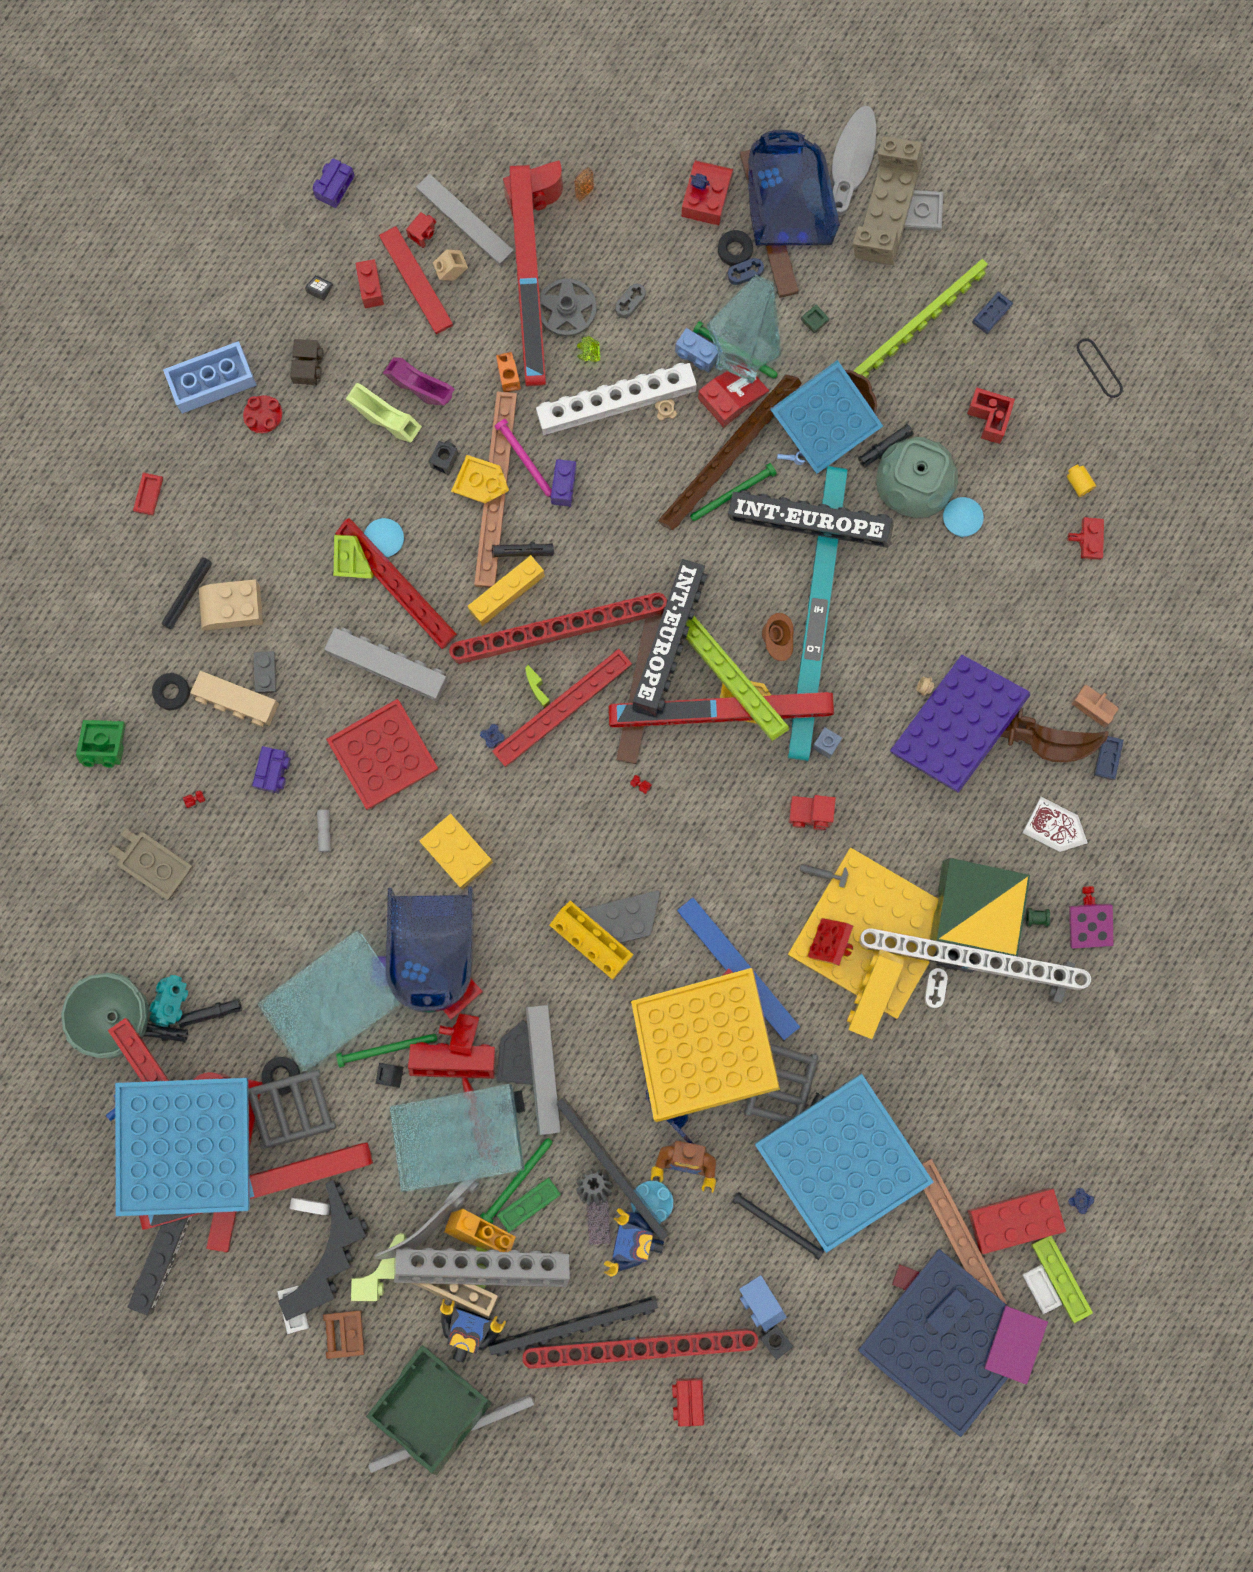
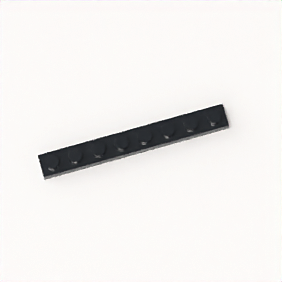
[489,1295,658,1356]

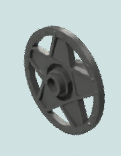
[539,279,597,336]

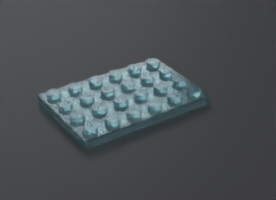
[257,930,400,1073]
[390,1084,524,1192]

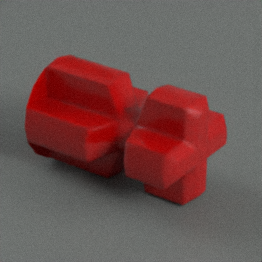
[630,775,652,794]
[183,790,205,808]
[1082,886,1096,905]

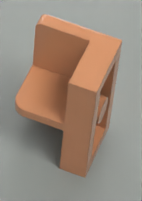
[1071,685,1118,728]

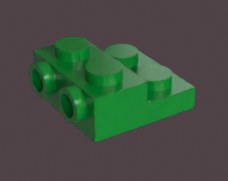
[76,720,126,768]

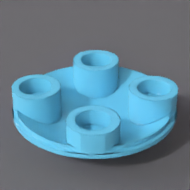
[943,497,984,537]
[364,518,404,557]
[631,1181,673,1222]

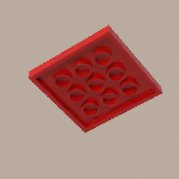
[326,699,439,810]

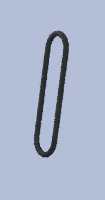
[1077,338,1123,398]

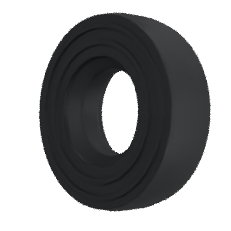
[718,230,753,266]
[152,673,190,710]
[262,1057,300,1095]

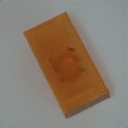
[574,167,594,202]

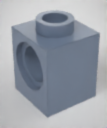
[812,727,842,759]

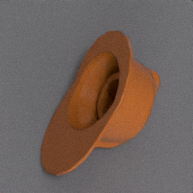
[762,613,794,661]

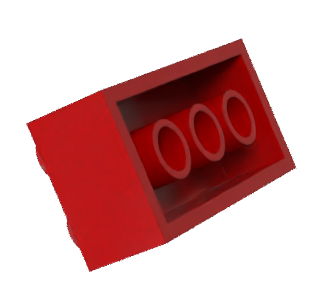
[967,1188,1066,1254]

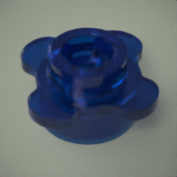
[690,173,710,190]
[480,724,505,748]
[1068,1188,1094,1214]

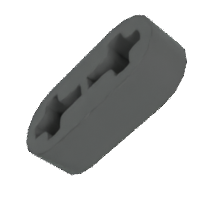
[615,284,646,318]

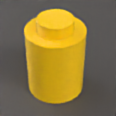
[1066,465,1097,497]

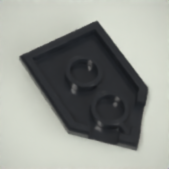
[497,1019,533,1084]

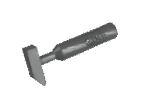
[800,864,849,888]

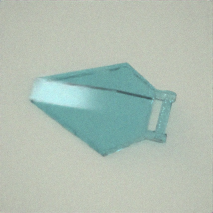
[707,275,781,384]

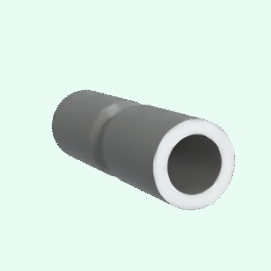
[317,810,331,852]

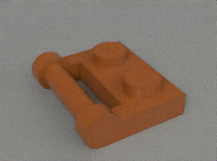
[323,1310,365,1359]

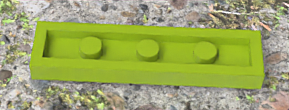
[1031,1236,1093,1323]

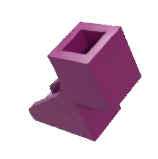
[382,357,455,406]

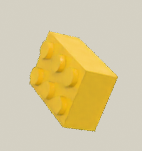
[419,813,493,890]

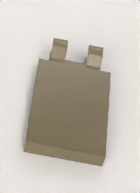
[108,828,193,900]

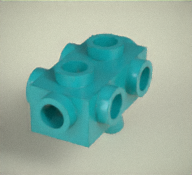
[149,975,188,1027]

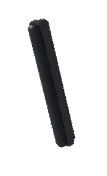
[162,557,212,629]

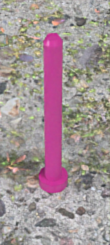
[494,418,552,497]

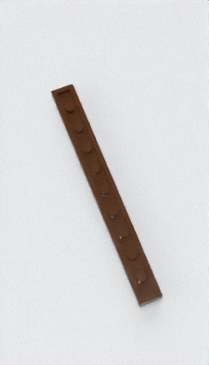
[658,374,802,530]

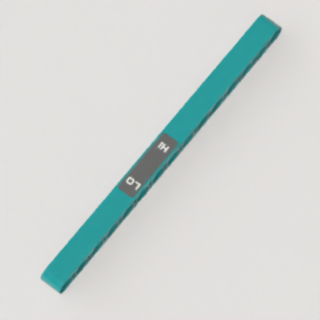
[788,466,848,761]

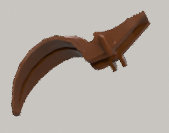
[1000,708,1109,762]

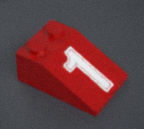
[698,362,769,428]

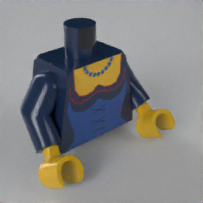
[604,1208,664,1276]

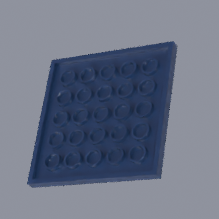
[858,1248,1008,1437]

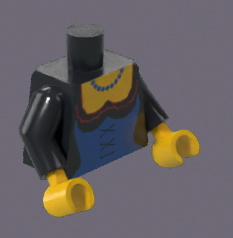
[440,1299,506,1363]

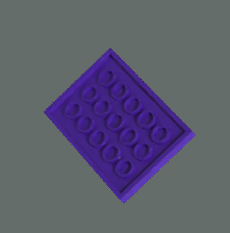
[890,655,1030,793]

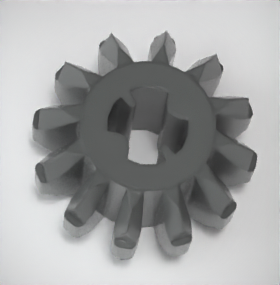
[576,1169,613,1206]

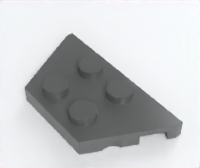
[581,890,660,943]

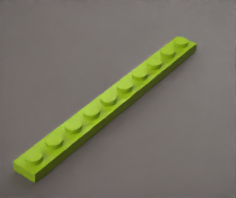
[853,259,988,378]

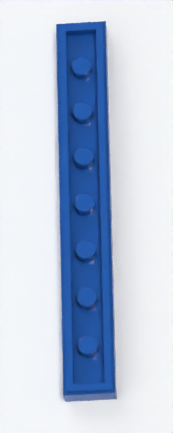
[677,898,800,1040]

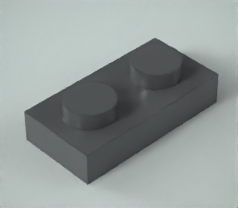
[254,651,277,693]
[1048,961,1075,1004]

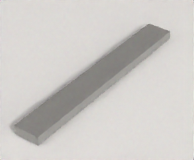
[368,1394,535,1473]

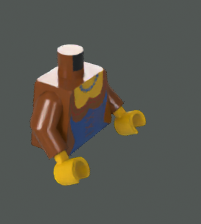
[651,1141,716,1193]

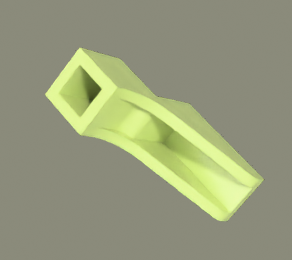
[346,383,422,443]
[351,1233,407,1301]

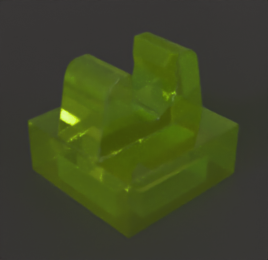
[577,336,600,362]

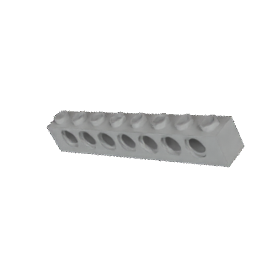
[394,1247,570,1287]

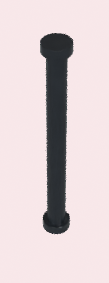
[732,1191,825,1260]

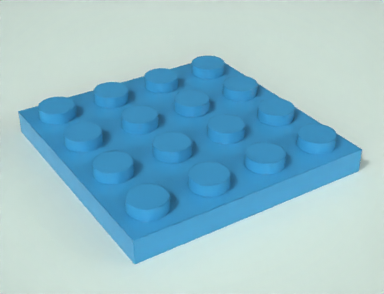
[771,360,883,474]

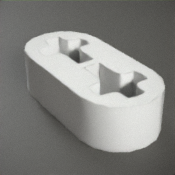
[924,968,948,1008]
[289,1197,331,1215]

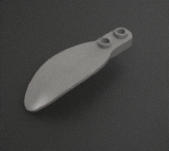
[829,106,876,216]
[374,1172,480,1259]

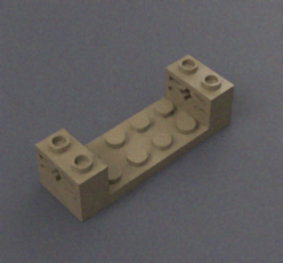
[853,136,923,265]

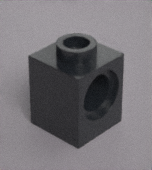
[429,441,459,475]
[759,1324,793,1360]

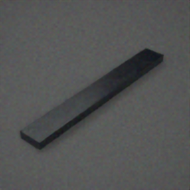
[556,1098,670,1240]

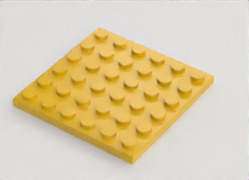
[788,847,938,1019]
[631,968,780,1122]

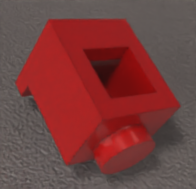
[406,212,437,248]

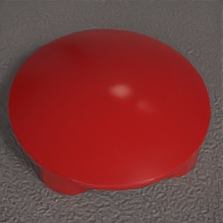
[243,395,283,433]

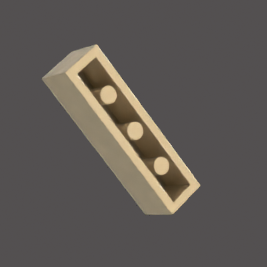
[191,671,279,727]
[412,1262,498,1319]

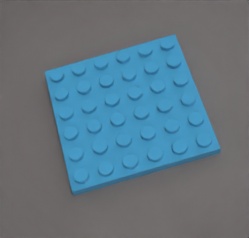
[755,1073,934,1253]
[115,1078,250,1216]

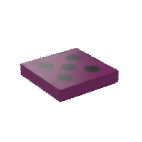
[1069,903,1114,948]

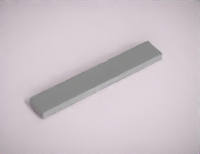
[416,174,514,266]
[526,1005,560,1135]

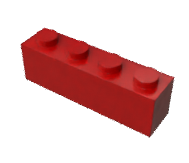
[408,1042,496,1079]

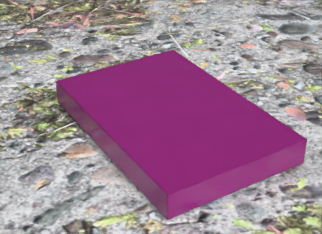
[984,1305,1048,1385]

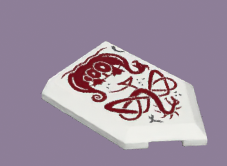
[1023,797,1088,852]

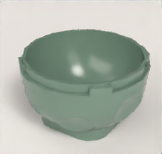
[876,437,958,518]
[61,973,149,1059]

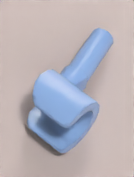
[777,451,805,465]

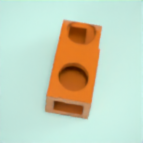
[496,352,521,392]

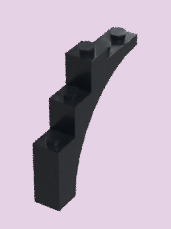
[278,1180,369,1321]

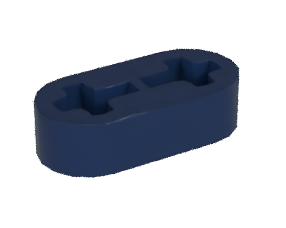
[728,258,764,285]

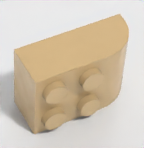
[199,579,263,631]

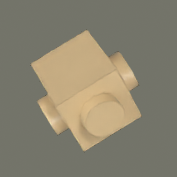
[433,250,468,281]

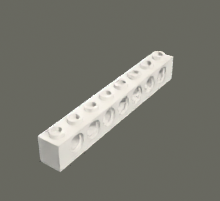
[536,363,697,436]

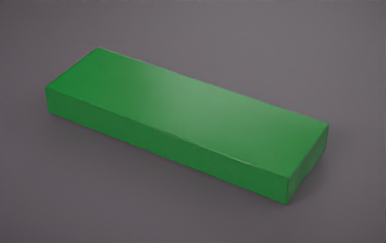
[497,1177,561,1232]

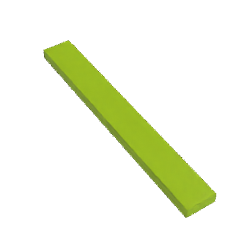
[686,616,789,741]

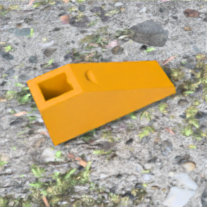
[444,1209,516,1252]

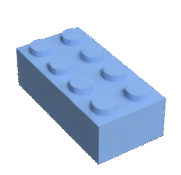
[163,341,257,413]

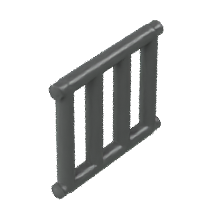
[744,1041,818,1124]
[248,1069,336,1149]

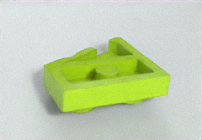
[333,535,373,579]

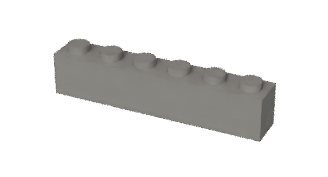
[324,628,448,702]

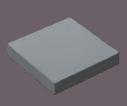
[904,190,943,231]

